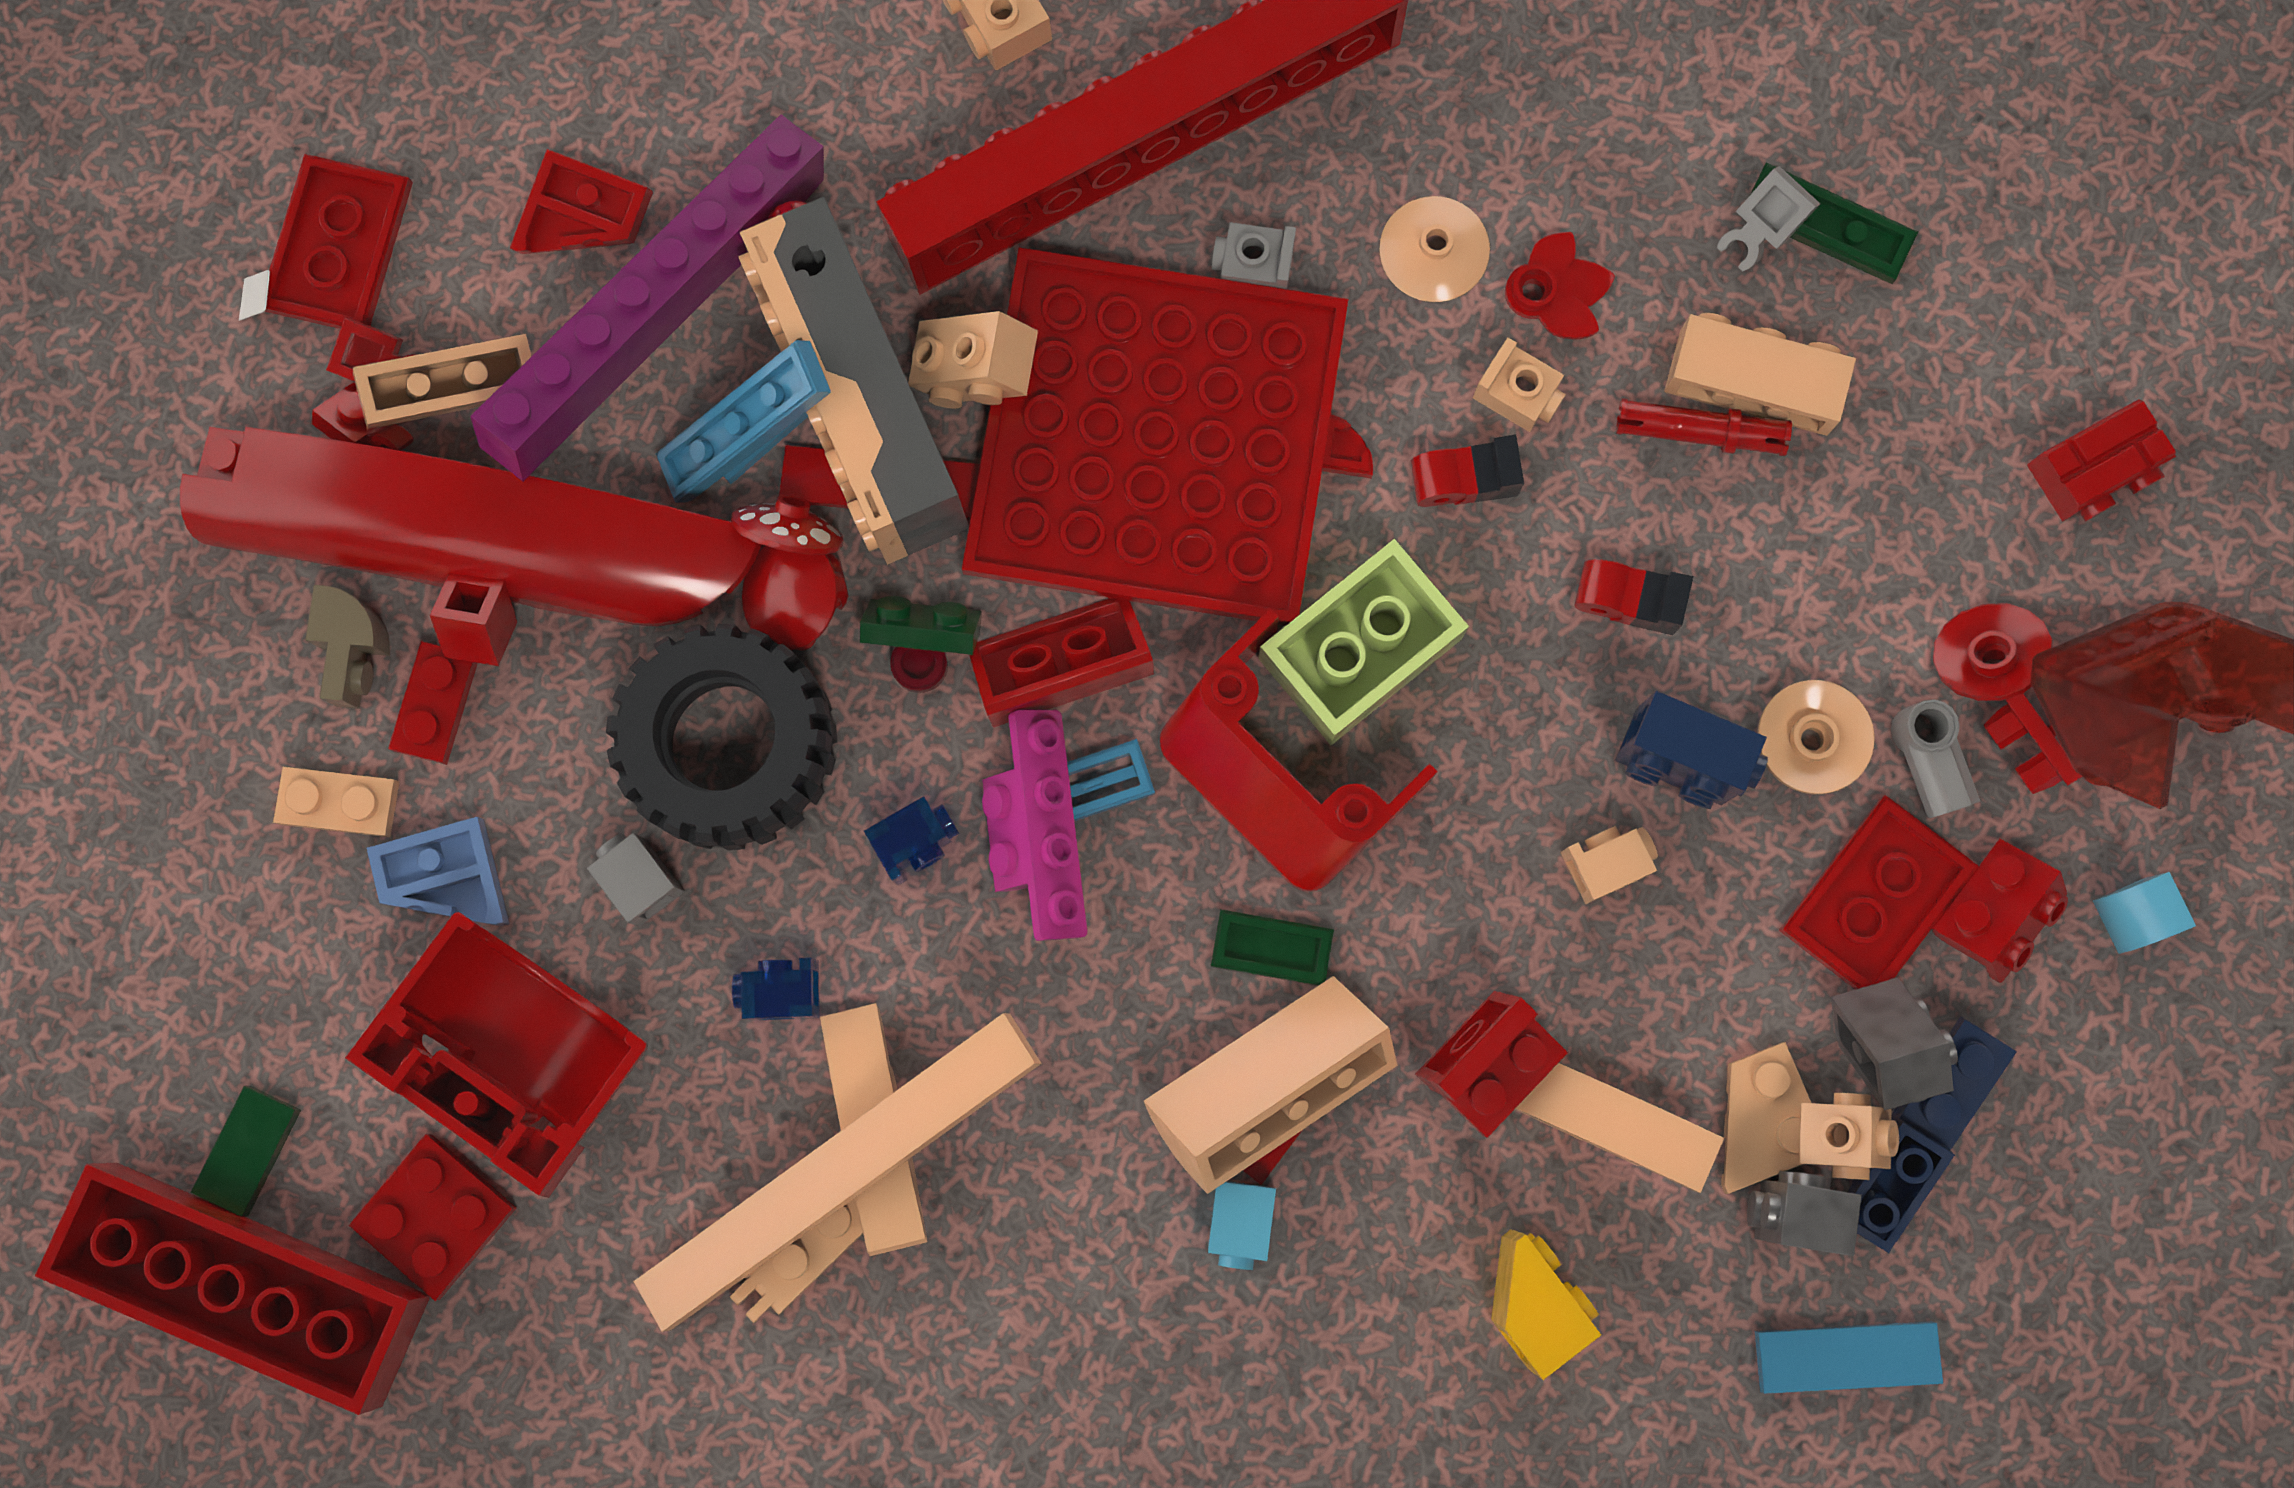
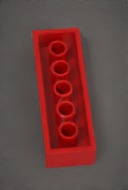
[35,1163,430,1415]

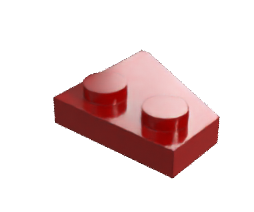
[510,149,653,254]

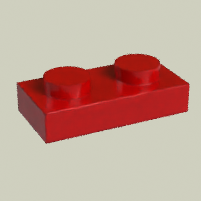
[388,641,478,765]

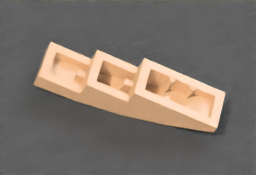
[820,1003,928,1256]
[1515,1063,1724,1193]

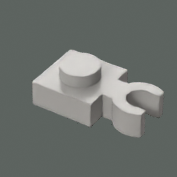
[1717,166,1820,272]

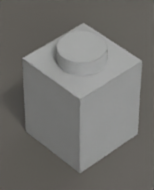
[587,833,685,927]

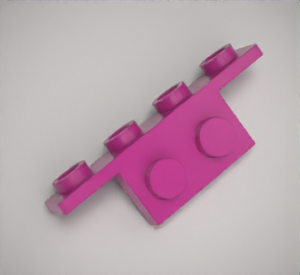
[982,710,1088,941]

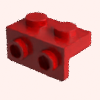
[1932,838,2068,983]

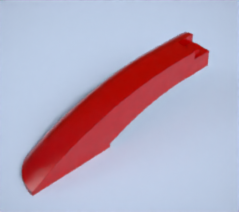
[180,427,761,626]

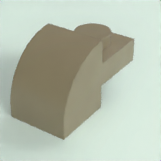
[305,585,390,709]

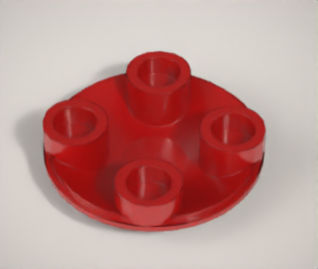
[742,546,846,651]

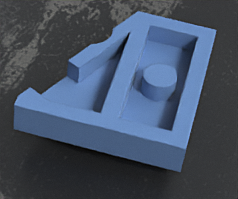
[366,817,509,926]

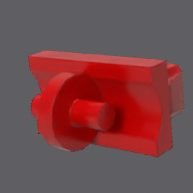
[1983,693,2091,794]

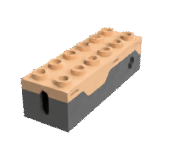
[738,196,969,565]

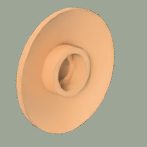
[1380,196,1490,302]
[1757,680,1875,795]

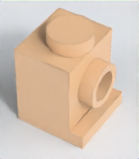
[1473,337,1566,432]
[1561,826,1658,904]

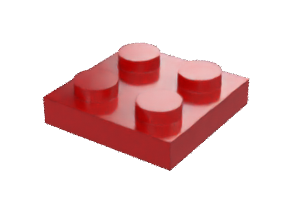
[348,1134,517,1301]

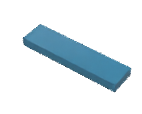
[656,340,831,503]

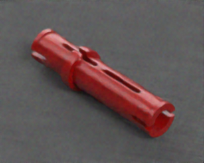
[1616,398,1792,456]

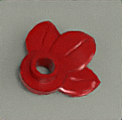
[1505,232,1615,340]

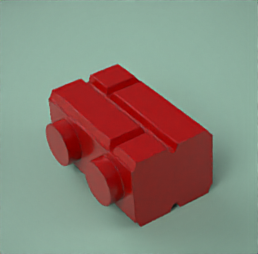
[2027,399,2176,522]

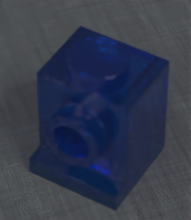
[864,796,960,885]
[732,957,820,1021]

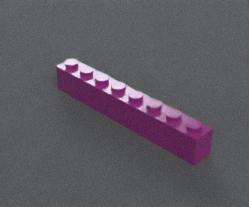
[470,115,824,481]

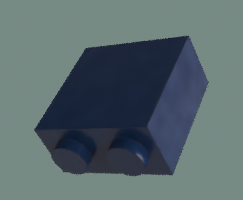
[1615,691,1768,809]

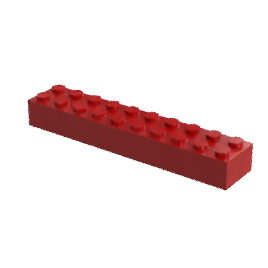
[876,0,1408,295]

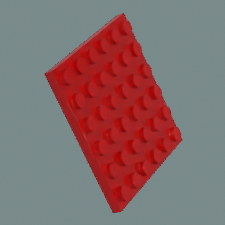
[961,247,1349,626]

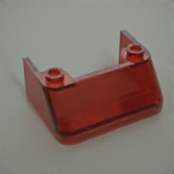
[2030,602,2294,809]

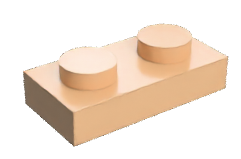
[273,767,399,837]

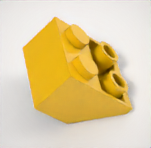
[1491,1229,1601,1380]

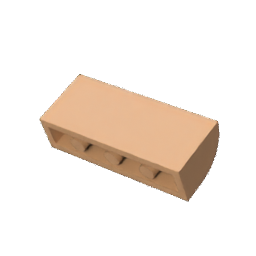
[1144,976,1398,1194]

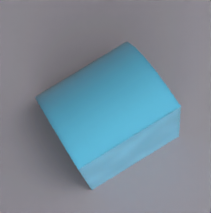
[2093,872,2196,954]

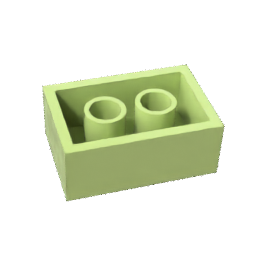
[1259,539,1469,745]

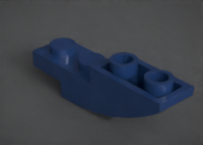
[1847,1016,2017,1253]

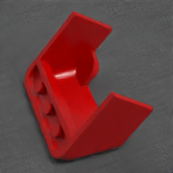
[1160,608,1438,892]

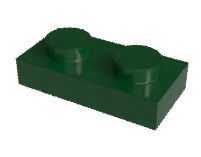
[860,596,982,655]

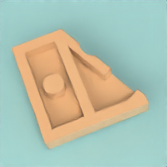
[1721,1042,1811,1194]

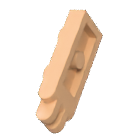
[730,1198,863,1323]

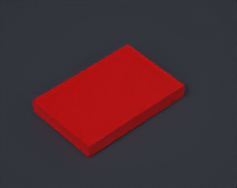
[265,154,413,329]
[1779,795,1979,990]

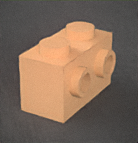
[943,0,1052,70]
[908,311,1038,409]

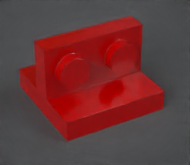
[1415,991,1568,1138]

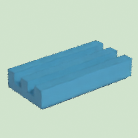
[1067,739,1155,821]

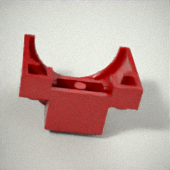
[345,912,648,1198]

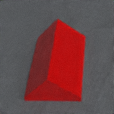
[969,598,1154,728]

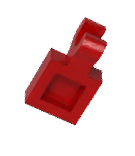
[312,382,414,452]

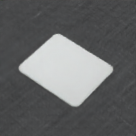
[239,270,270,321]

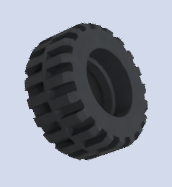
[606,623,837,851]

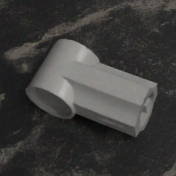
[1890,699,1980,818]

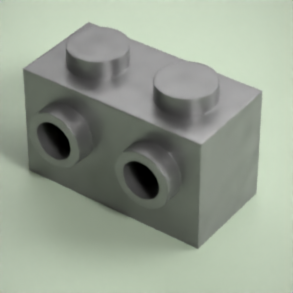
[1831,978,1958,1111]
[1747,1171,1861,1256]

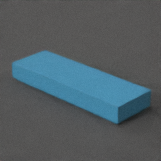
[1755,1321,1943,1394]

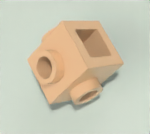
[1800,1093,1899,1180]

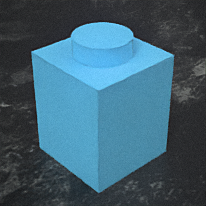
[1208,1181,1276,1270]

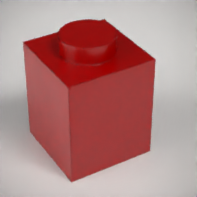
[430,573,518,667]

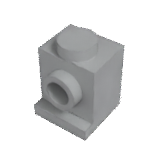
[1212,222,1296,289]

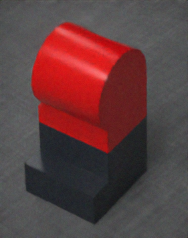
[1410,434,1524,507]
[1574,559,1694,636]

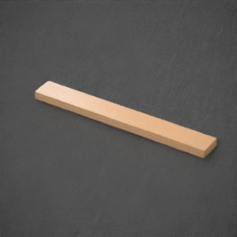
[633,1013,1042,1332]

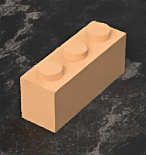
[1664,313,1856,436]
[353,334,531,430]

